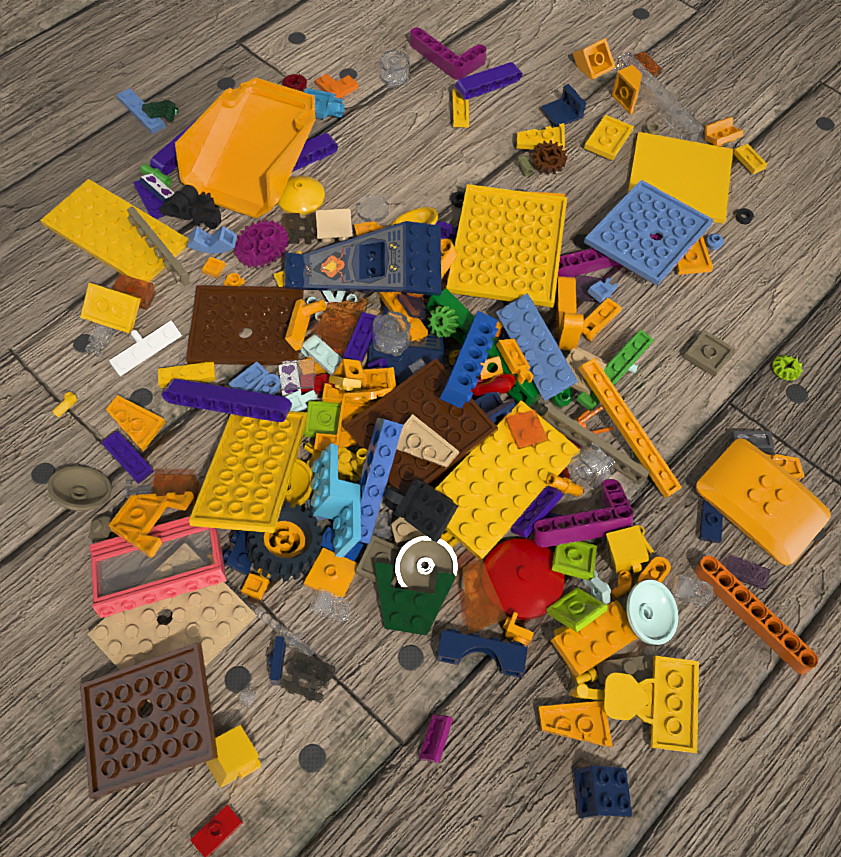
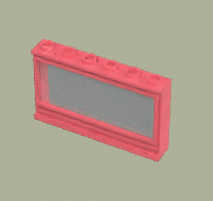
[89,516,227,618]

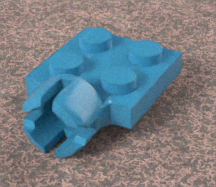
[304,88,345,119]

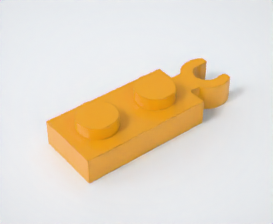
[496,339,534,384]

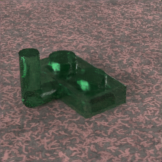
[142,100,178,122]

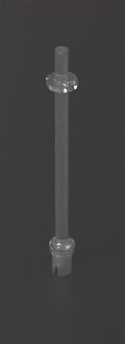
[204,561,315,657]

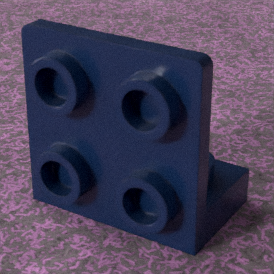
[574,765,632,819]

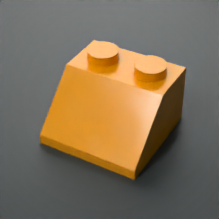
[573,38,616,80]
[612,65,642,114]

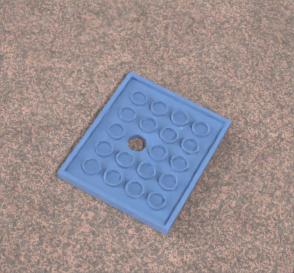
[584,180,713,286]

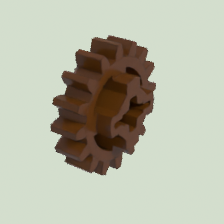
[532,140,568,175]

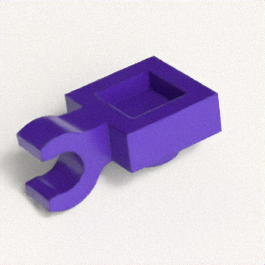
[435,221,459,240]

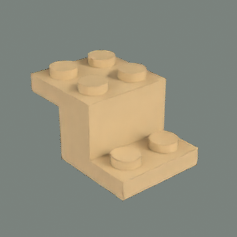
[316,208,352,242]
[566,347,609,395]

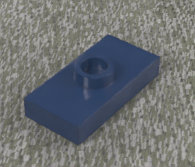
[699,501,723,544]
[268,636,286,686]

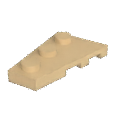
[396,414,460,468]

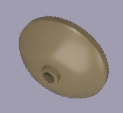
[47,466,112,511]
[395,535,457,594]

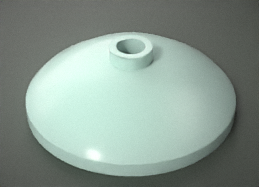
[627,580,678,645]

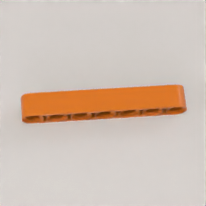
[695,556,818,674]

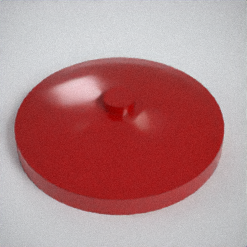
[481,539,564,620]

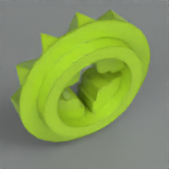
[772,354,803,380]

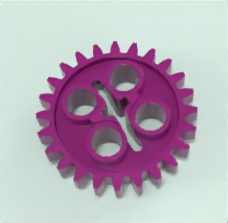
[234,219,289,269]

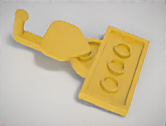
[570,656,699,753]

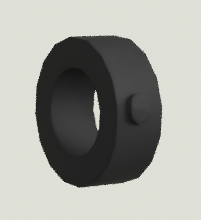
[451,191,465,208]
[735,208,754,225]

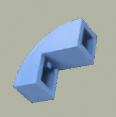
[187,226,237,254]

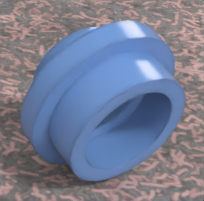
[706,234,724,250]

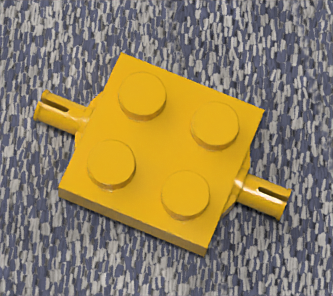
[304,442,360,484]

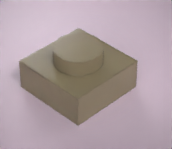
[88,516,112,541]

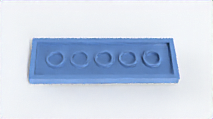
[496,293,579,401]

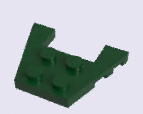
[375,562,456,636]

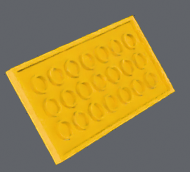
[40,179,188,288]
[435,400,581,561]
[189,411,308,533]

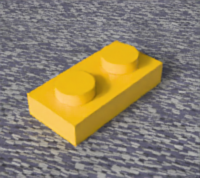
[733,143,768,174]

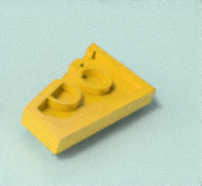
[517,123,565,150]

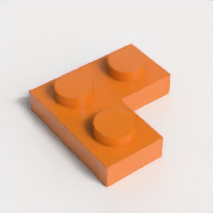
[315,74,358,98]

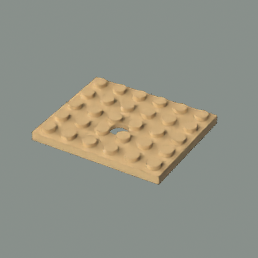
[87,543,257,706]

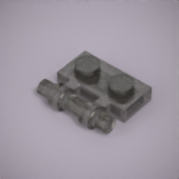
[283,213,314,245]
[280,651,336,703]

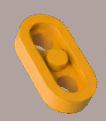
[637,557,671,583]

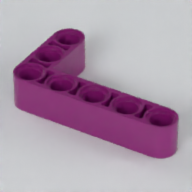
[410,27,487,80]
[534,479,633,547]

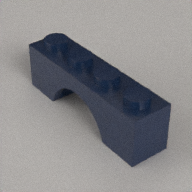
[437,629,528,678]

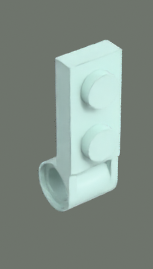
[300,335,343,376]

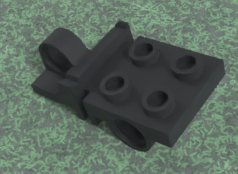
[159,184,221,229]
[383,478,459,542]

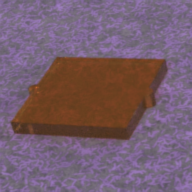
[505,410,548,450]

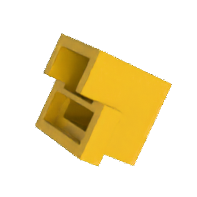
[606,525,649,575]
[205,725,262,788]

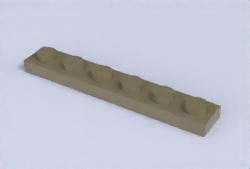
[127,206,190,286]
[543,406,649,485]

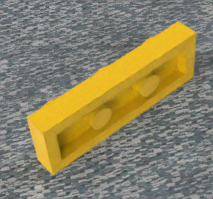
[452,89,469,127]
[158,362,216,388]

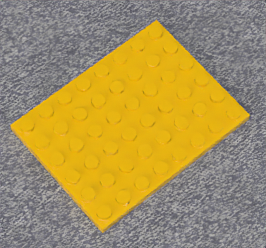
[446,184,567,307]

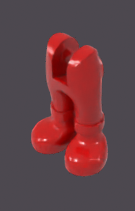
[470,374,516,396]

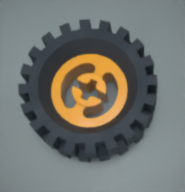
[245,502,323,582]

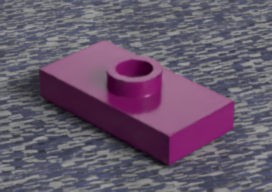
[419,714,453,763]

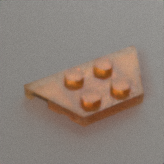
[315,299,368,359]

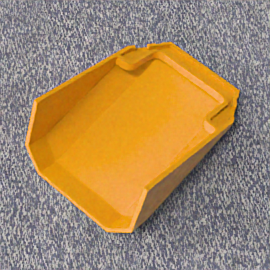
[175,78,315,218]

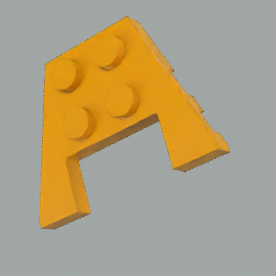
[314,383,376,453]
[108,491,194,558]

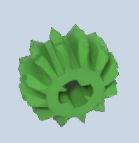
[427,306,459,337]

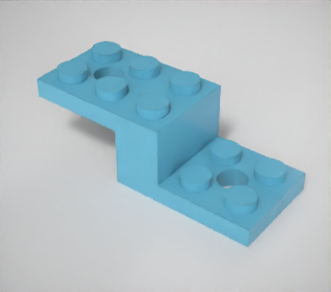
[311,443,361,558]

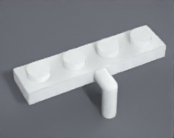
[109,321,182,377]

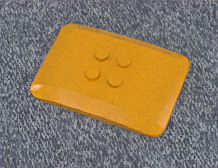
[696,438,831,566]

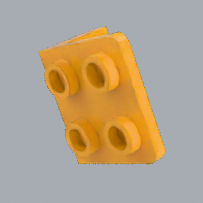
[343,367,396,400]

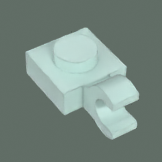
[285,390,317,412]
[582,570,611,604]

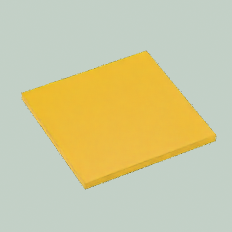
[627,132,733,224]

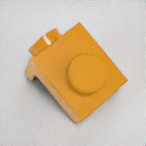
[504,612,534,647]

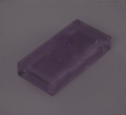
[725,555,770,590]

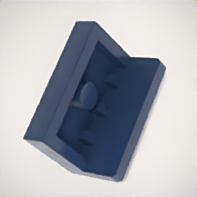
[222,530,254,575]

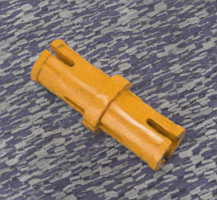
[546,474,583,497]

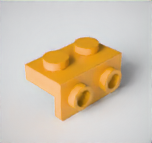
[705,117,743,146]

